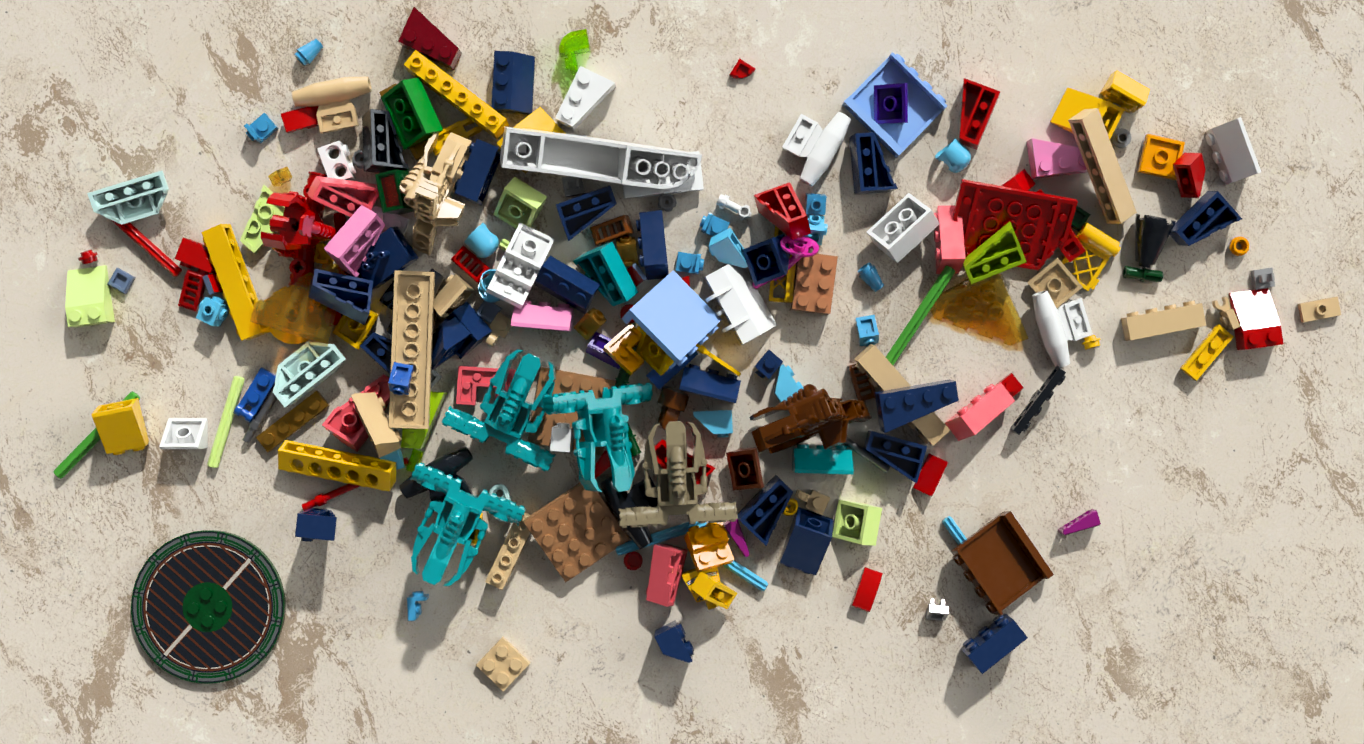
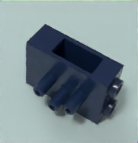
[358,226,419,289]

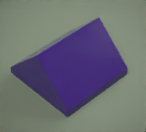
[874,83,908,124]

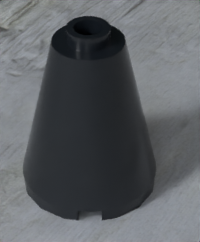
[1135,214,1176,268]

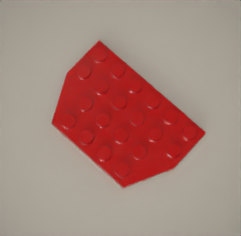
[953,179,1078,271]

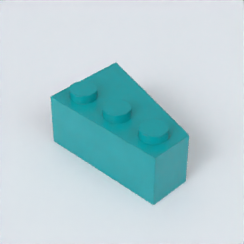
[573,242,639,306]

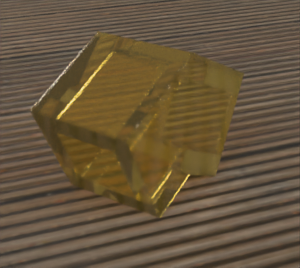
[268,167,292,187]

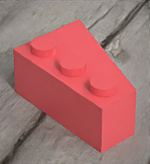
[307,176,379,217]
[934,205,965,274]
[945,383,1015,441]
[646,544,688,607]

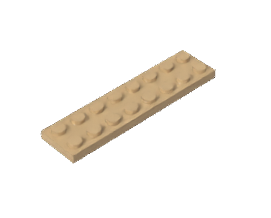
[389,270,435,429]

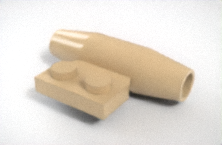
[292,76,372,134]

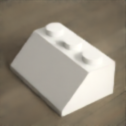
[1205,117,1261,185]

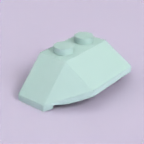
[87,171,169,225]
[273,341,346,408]

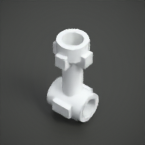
[716,194,752,220]

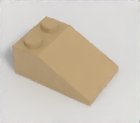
[434,274,475,318]

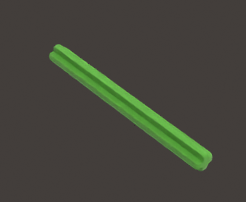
[886,266,955,366]
[53,391,140,479]

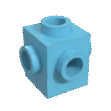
[802,214,828,245]
[196,296,229,327]

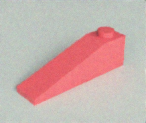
[322,374,390,452]

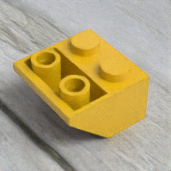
[1100,70,1150,113]

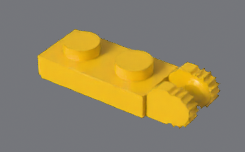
[427,118,482,156]

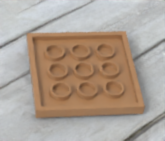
[527,367,616,456]
[523,482,630,583]

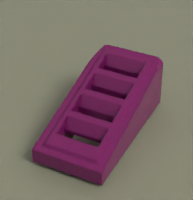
[1058,509,1101,535]
[724,519,749,557]

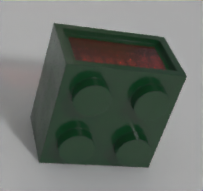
[375,169,414,215]

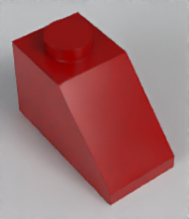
[1173,152,1206,198]
[1001,169,1035,191]

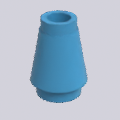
[294,38,323,66]
[858,262,884,292]

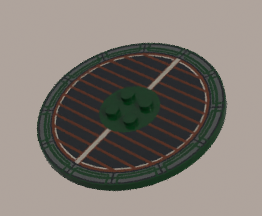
[131,530,286,684]

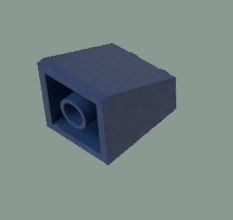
[780,507,834,575]

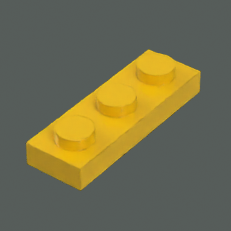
[1180,324,1234,381]

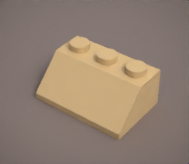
[351,392,402,458]

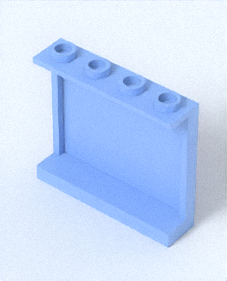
[842,52,947,158]
[621,270,722,369]

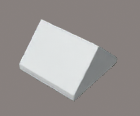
[159,418,208,449]

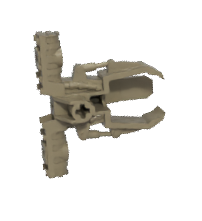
[618,421,738,528]

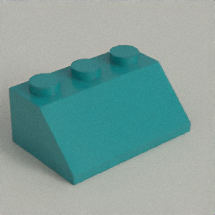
[792,444,854,475]

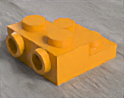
[684,522,734,572]

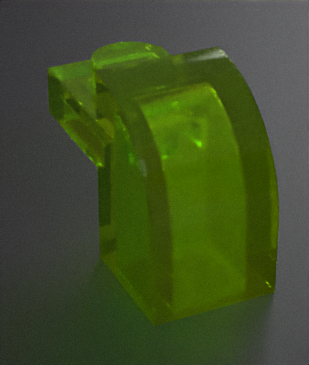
[559,29,591,75]

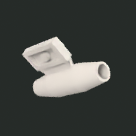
[782,112,851,187]
[1032,291,1093,367]

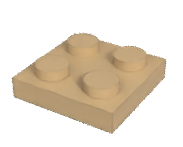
[1027,257,1083,308]
[476,637,531,691]

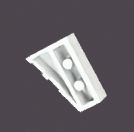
[555,66,616,130]

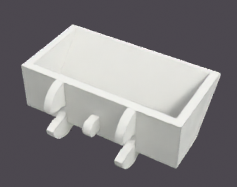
[704,264,777,345]

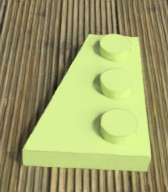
[240,185,285,254]

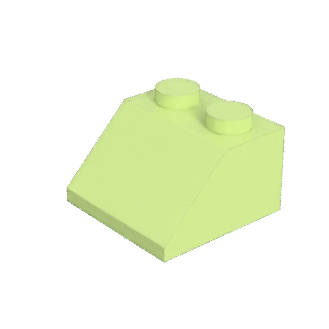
[493,177,547,229]
[832,499,882,546]

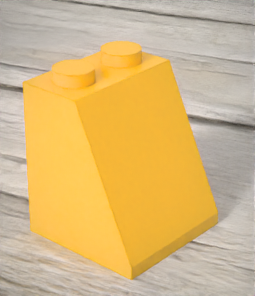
[91,398,149,455]

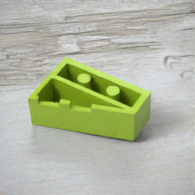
[963,221,1027,284]
[401,391,448,449]

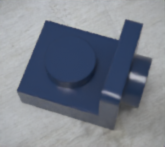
[754,349,783,379]

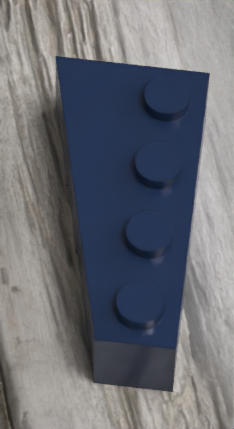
[874,379,959,433]

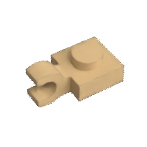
[1212,296,1240,330]
[485,312,513,347]
[795,489,830,515]

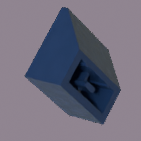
[654,620,694,663]

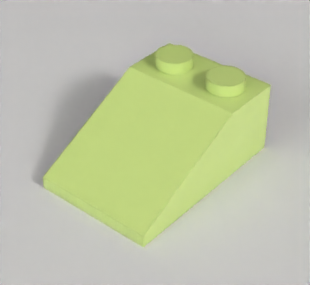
[65,265,115,328]

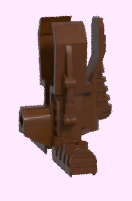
[750,384,872,454]

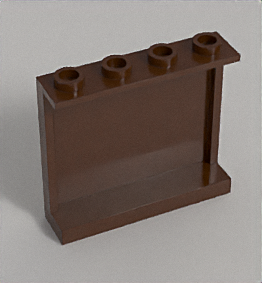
[951,511,1054,615]

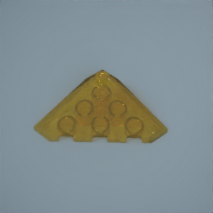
[250,262,346,344]
[930,273,1029,346]

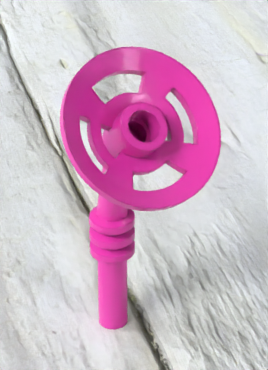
[752,236,819,289]

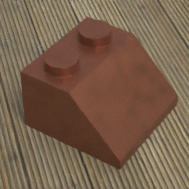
[726,447,764,491]

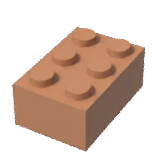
[790,254,838,315]

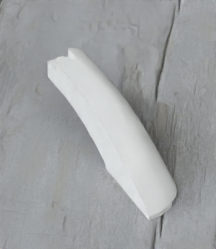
[500,127,702,189]

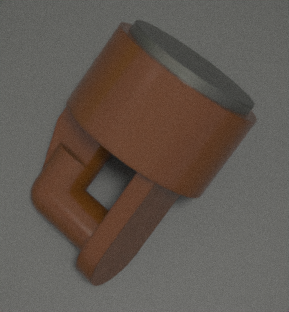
[657,386,689,430]

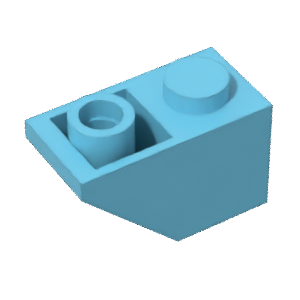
[774,364,803,403]

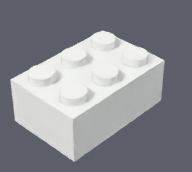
[867,193,940,263]

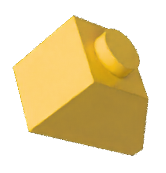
[691,572,737,609]

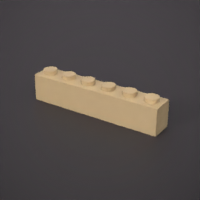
[1068,108,1137,224]
[854,344,950,446]

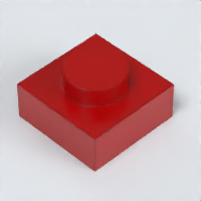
[997,373,1024,397]

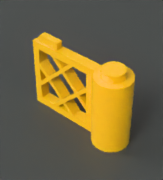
[1061,222,1121,291]

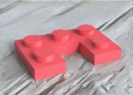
[456,366,516,405]

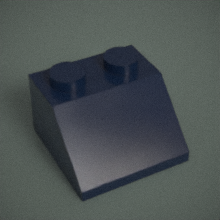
[742,234,790,286]
[436,302,492,359]
[431,317,471,371]

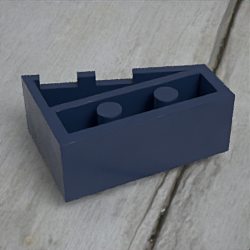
[1170,191,1242,246]
[308,269,373,325]
[863,430,927,484]

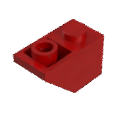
[175,237,216,275]

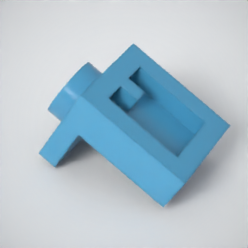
[244,113,279,143]
[805,193,827,215]
[699,213,730,237]
[676,252,704,274]
[855,315,879,347]
[407,591,429,621]

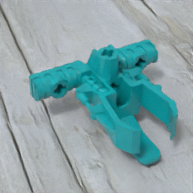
[442,349,556,472]
[542,383,653,492]
[410,462,526,586]

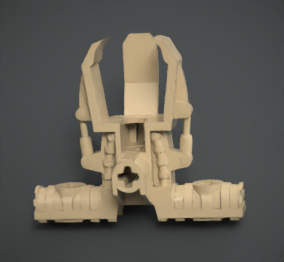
[399,132,472,256]

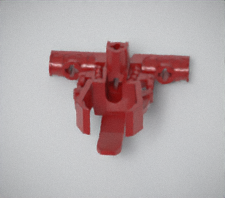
[261,171,336,289]

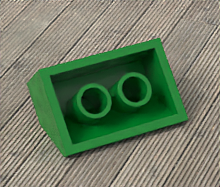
[381,77,443,150]

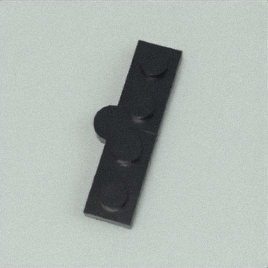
[1011,365,1066,435]

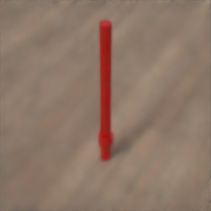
[302,457,410,511]

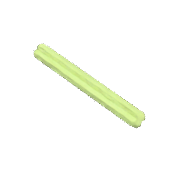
[207,376,245,468]

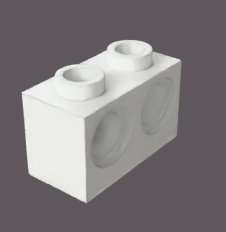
[317,141,357,181]
[550,423,574,452]

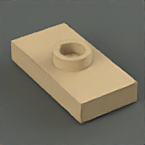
[1298,296,1341,323]

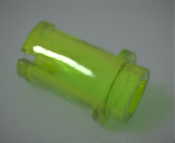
[405,449,424,472]

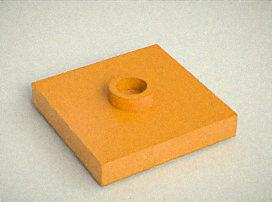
[1137,134,1185,180]

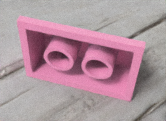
[511,301,574,332]

